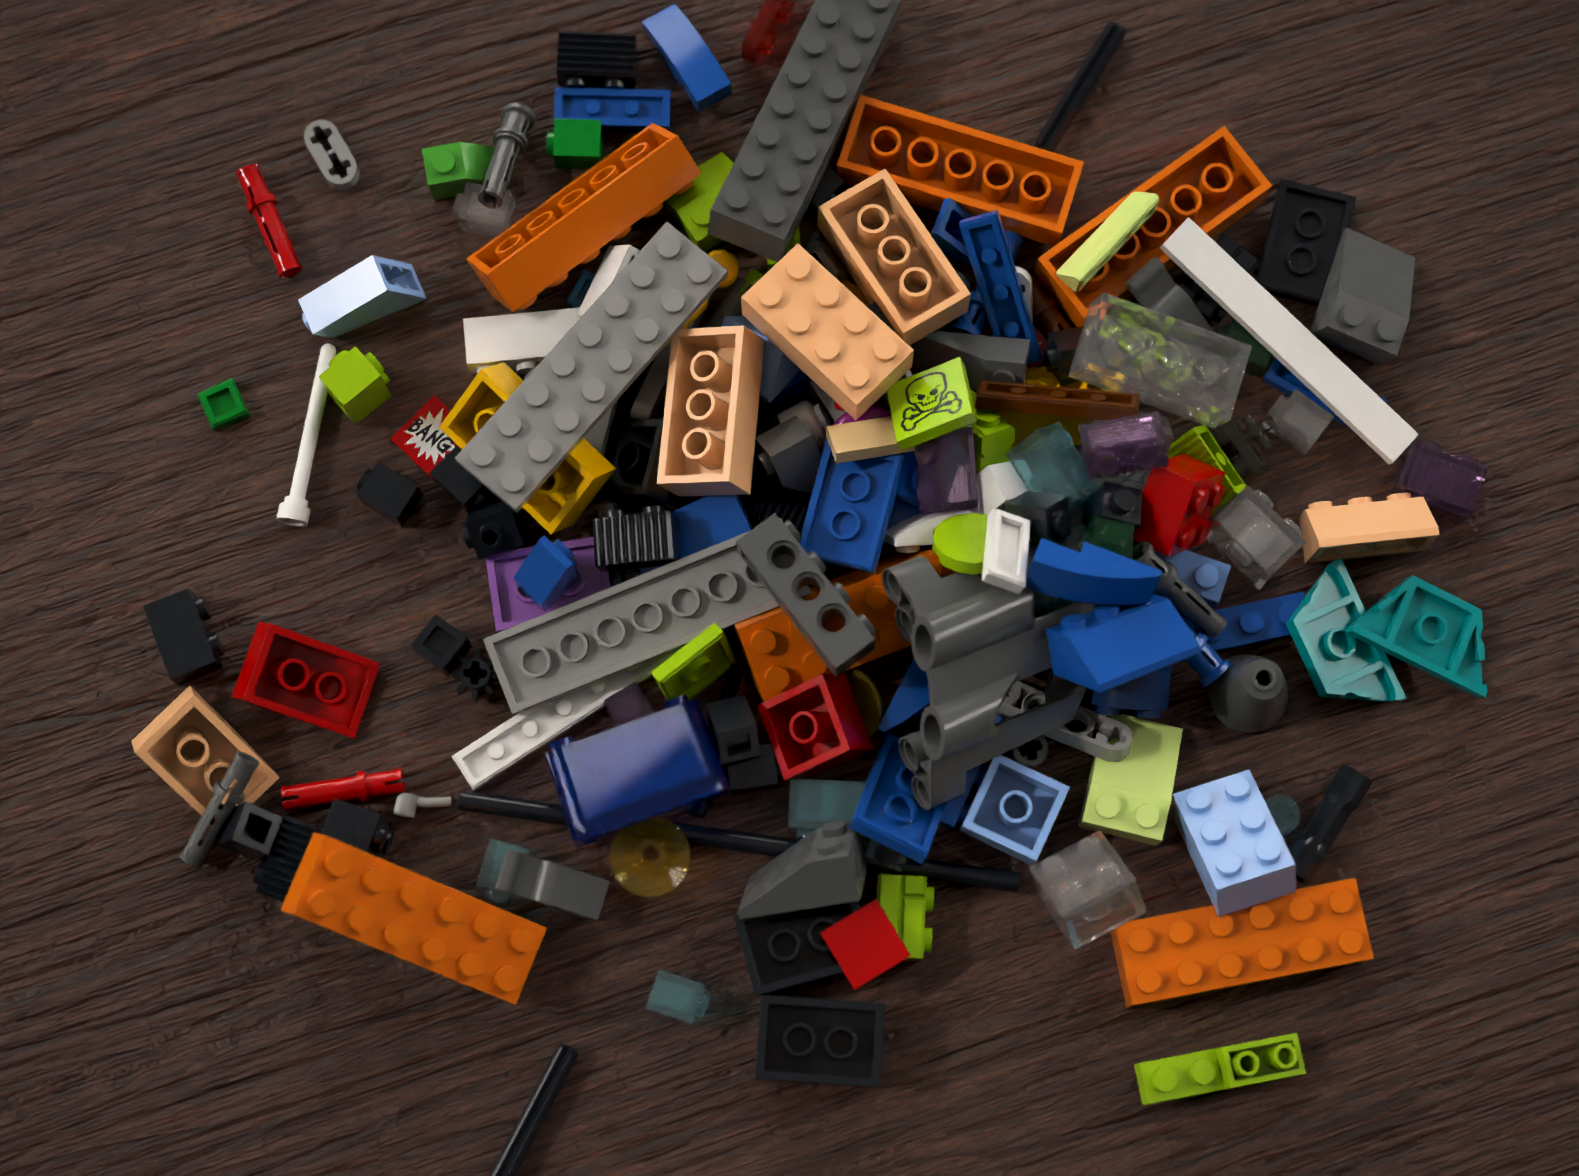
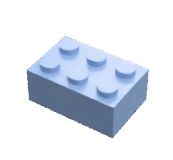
[1173,770,1296,917]

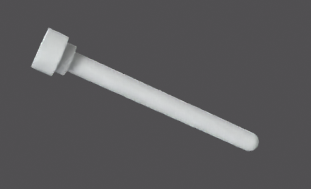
[276,343,336,527]

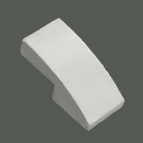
[884,507,972,553]

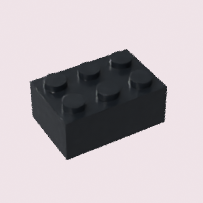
[734,901,860,998]
[755,995,885,1088]

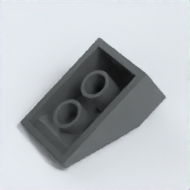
[1310,228,1416,365]
[738,820,868,920]

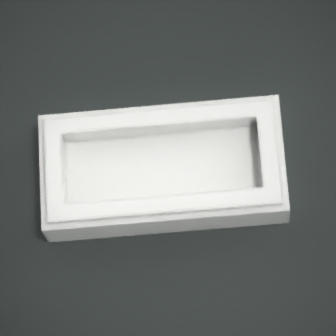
[982,508,1031,594]

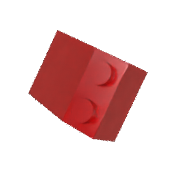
[231,622,381,738]

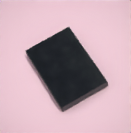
[1256,178,1356,306]

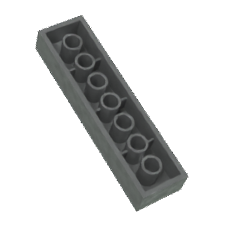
[708,0,902,262]

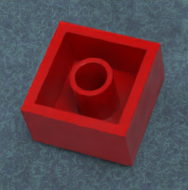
[1130,454,1226,557]
[757,674,874,781]

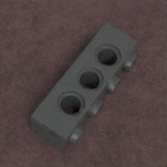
[736,513,876,677]

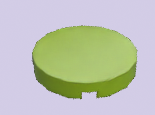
[932,513,988,575]

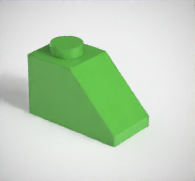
[422,142,509,200]

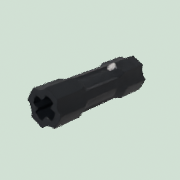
[1289,765,1372,885]

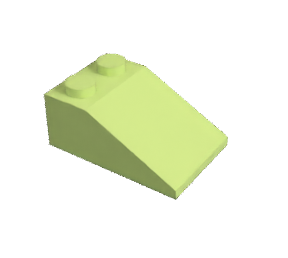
[1078,714,1183,846]

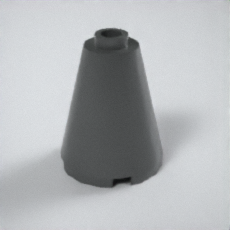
[1208,654,1289,734]

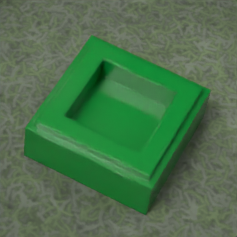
[197,378,250,432]

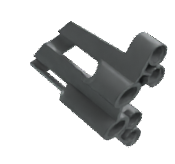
[882,524,1121,810]

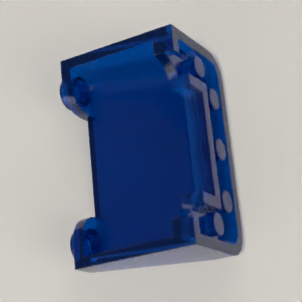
[544,695,730,848]

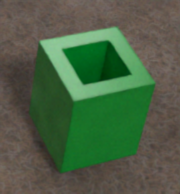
[546,119,604,169]

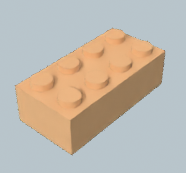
[817,169,971,346]
[741,244,914,420]
[657,325,765,497]

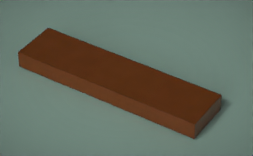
[976,380,1140,423]

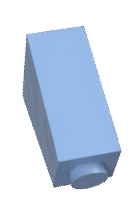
[298,255,426,338]

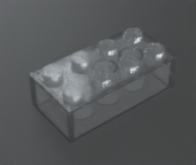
[1068,292,1252,429]

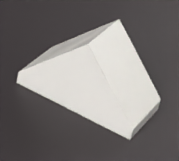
[955,458,1044,515]

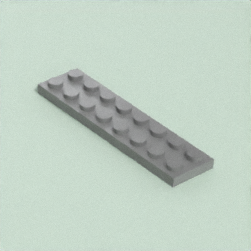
[455,222,728,513]
[483,518,812,714]

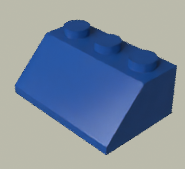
[1046,594,1201,692]

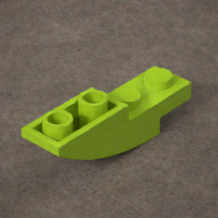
[1134,1033,1306,1105]

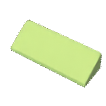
[1056,191,1160,293]

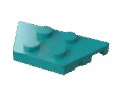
[1286,558,1406,703]
[1346,575,1488,699]

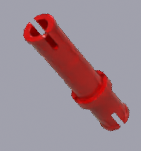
[235,164,303,279]
[281,768,406,811]

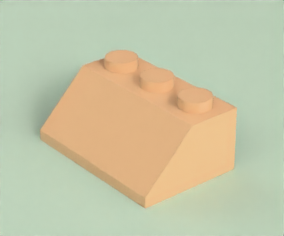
[1298,492,1440,564]

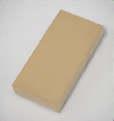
[826,416,915,464]

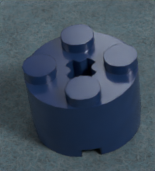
[1088,664,1172,718]

